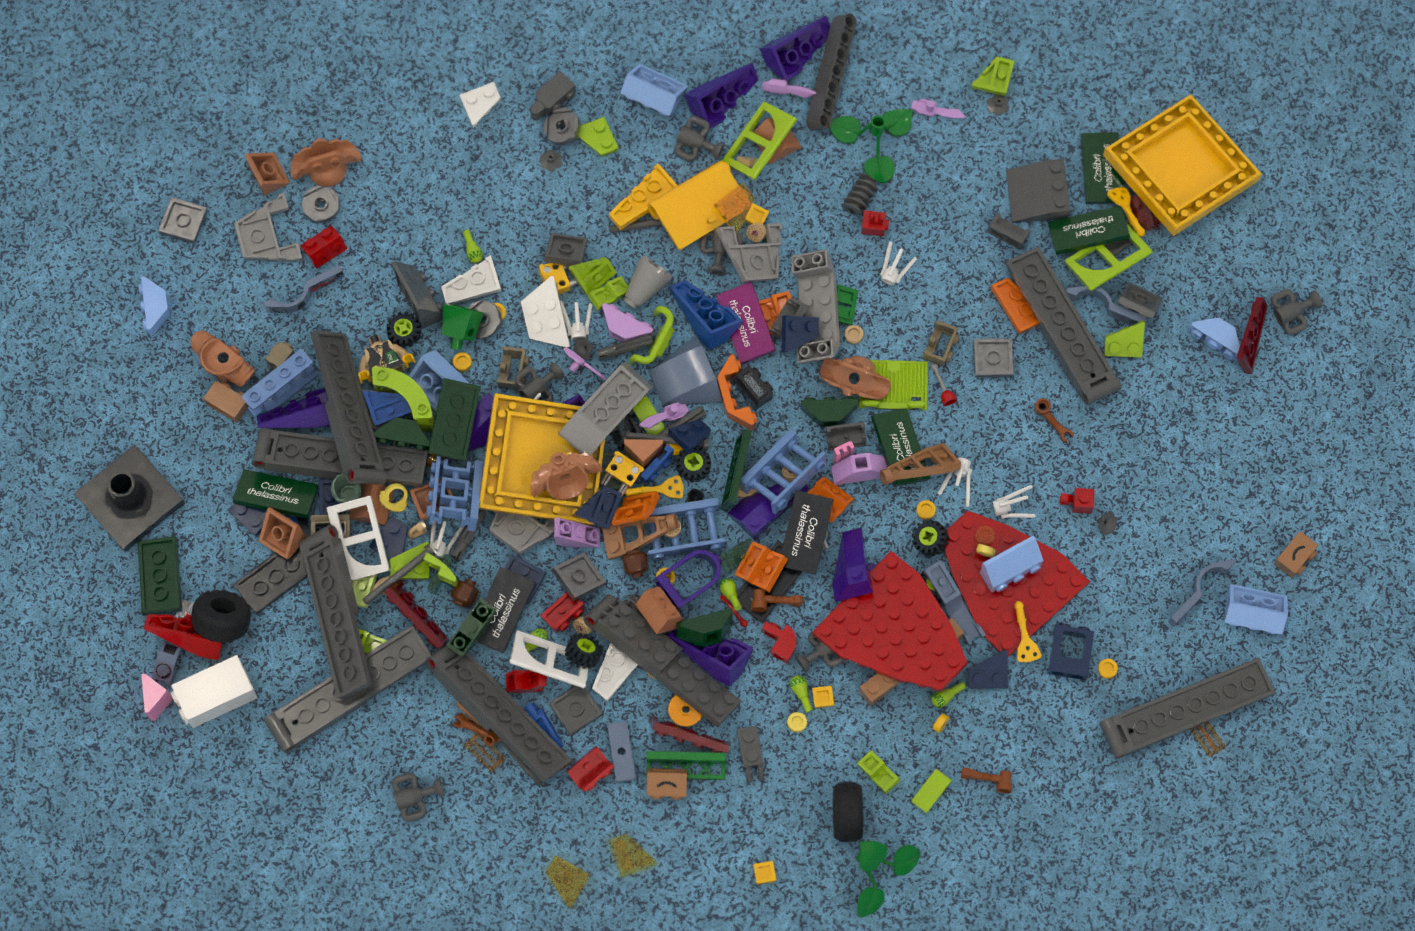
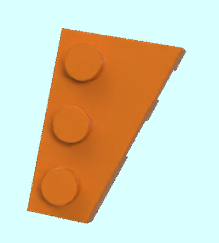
[990,278,1040,334]

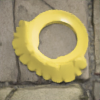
[379,483,408,512]

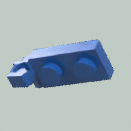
[525,703,564,748]

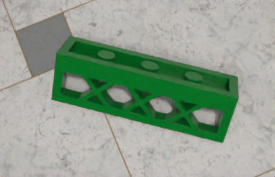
[646,751,726,780]

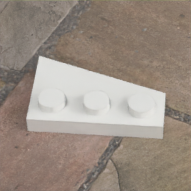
[441,255,501,304]
[592,643,638,702]

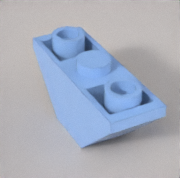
[139,276,170,335]
[1188,317,1240,361]

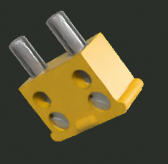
[539,263,578,294]
[600,451,644,497]

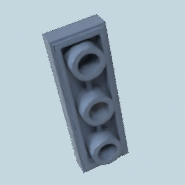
[607,721,636,783]

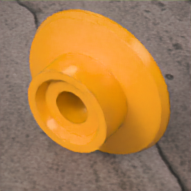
[668,695,702,726]

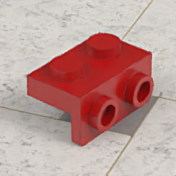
[300,225,347,268]
[540,592,585,634]
[566,746,614,792]

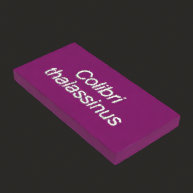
[716,281,776,364]

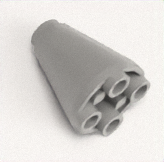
[623,255,673,309]

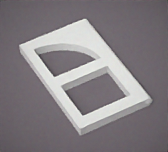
[326,495,390,581]
[510,630,588,688]

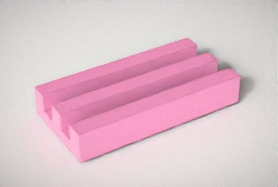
[833,441,854,464]

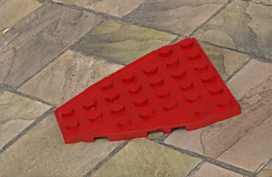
[944,511,1090,658]
[812,551,967,692]

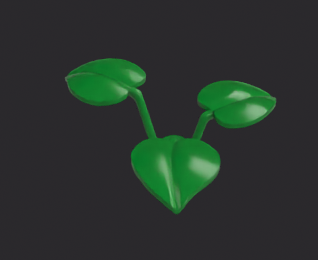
[829,109,913,183]
[856,841,920,918]

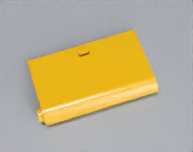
[647,160,751,251]

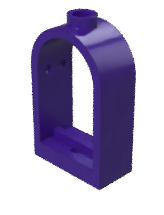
[653,550,722,611]

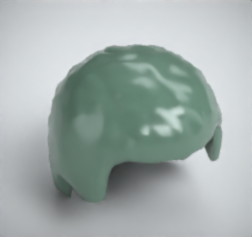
[331,473,362,504]

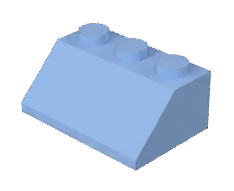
[620,63,688,116]
[409,350,470,412]
[980,535,1044,593]
[1225,584,1288,635]

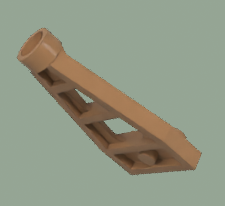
[880,443,961,485]
[602,513,679,560]

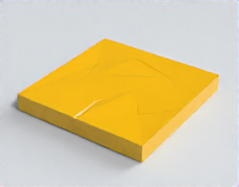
[1103,94,1262,236]
[479,393,605,526]

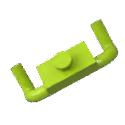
[628,306,675,365]

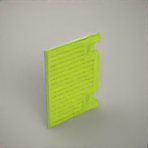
[859,360,928,410]

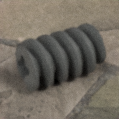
[841,174,878,216]

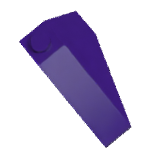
[760,16,830,81]
[684,63,759,130]
[257,387,330,428]
[441,393,493,461]
[727,482,809,540]
[832,528,873,602]
[667,629,753,687]

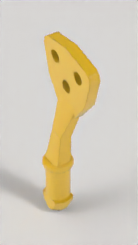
[1107,187,1145,237]
[624,475,684,499]
[1014,601,1042,662]

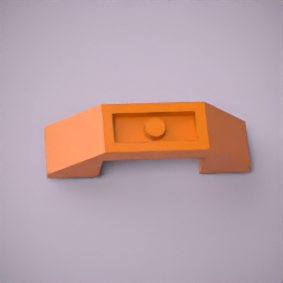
[717,354,757,430]

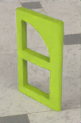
[722,101,797,180]
[1065,223,1153,291]

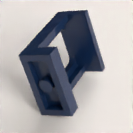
[1047,623,1094,680]

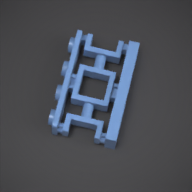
[242,349,318,421]
[426,455,483,531]

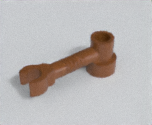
[1034,398,1074,443]
[751,589,803,612]
[453,713,501,746]
[961,768,1013,794]

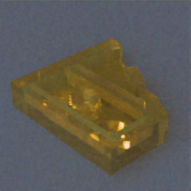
[714,183,754,232]
[608,833,657,878]
[545,855,590,909]

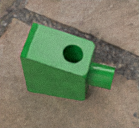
[442,304,483,350]

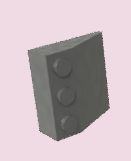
[1006,159,1070,223]
[392,261,443,329]

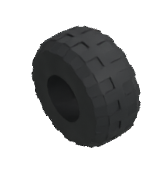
[191,590,251,643]
[833,782,863,842]

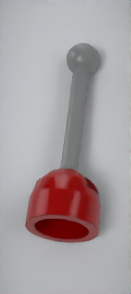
[931,363,957,406]

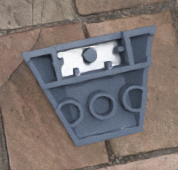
[649,336,723,406]

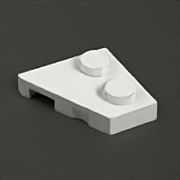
[460,82,501,127]

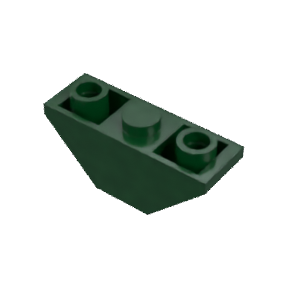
[800,396,858,427]
[374,417,430,451]
[446,598,497,657]
[676,608,733,647]

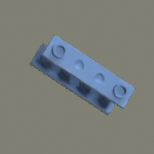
[740,429,827,515]
[647,498,725,561]

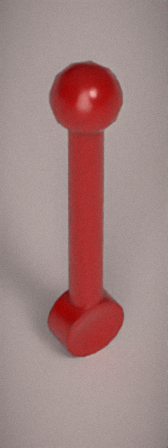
[720,594,748,627]

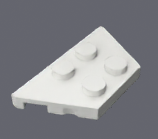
[521,276,571,348]

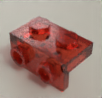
[1130,194,1161,232]

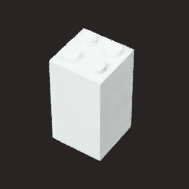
[171,655,258,728]

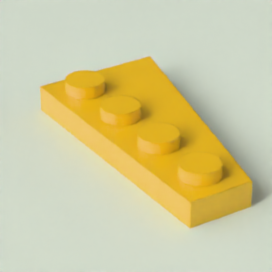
[609,163,678,230]

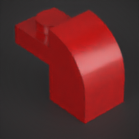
[761,621,796,664]
[505,670,547,694]

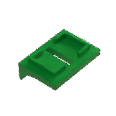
[836,284,858,325]

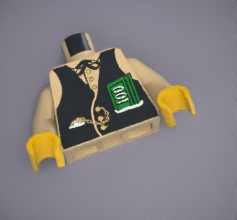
[358,335,416,384]

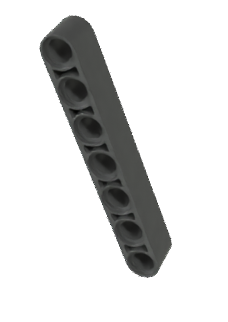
[806,13,856,131]

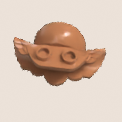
[291,138,361,187]
[190,330,255,387]
[820,355,891,400]
[530,452,603,500]

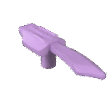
[762,78,816,98]
[911,99,965,118]
[563,347,607,381]
[639,402,689,429]

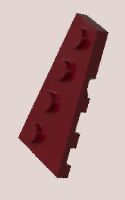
[1236,297,1268,374]
[384,580,449,649]
[649,715,730,753]

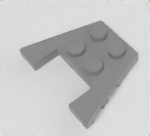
[234,193,303,261]
[716,223,782,282]
[489,512,554,555]

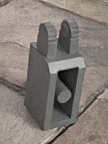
[530,71,576,120]

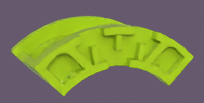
[372,367,434,432]

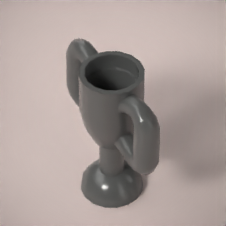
[675,116,725,161]
[699,227,744,276]
[1271,289,1323,335]
[514,363,564,402]
[795,631,846,673]
[392,773,445,822]

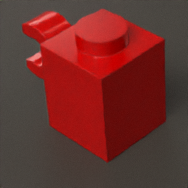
[861,210,889,236]
[1059,488,1094,514]

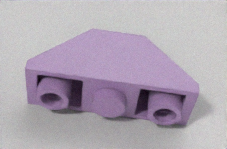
[602,303,654,342]
[831,453,887,485]
[554,517,600,548]

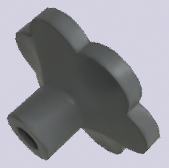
[987,94,1009,116]
[540,150,562,172]
[574,337,593,360]
[1098,511,1118,535]

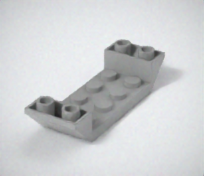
[791,249,840,364]
[558,362,654,455]

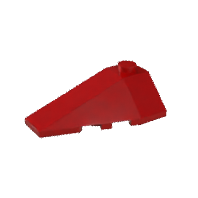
[143,614,223,661]

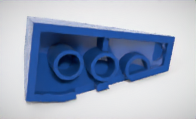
[669,280,742,350]

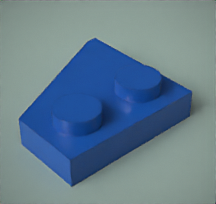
[363,391,412,427]
[640,444,674,484]

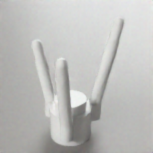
[880,241,917,286]
[560,301,592,340]
[938,458,972,507]
[993,485,1036,519]
[429,521,464,559]

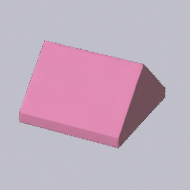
[141,674,173,721]

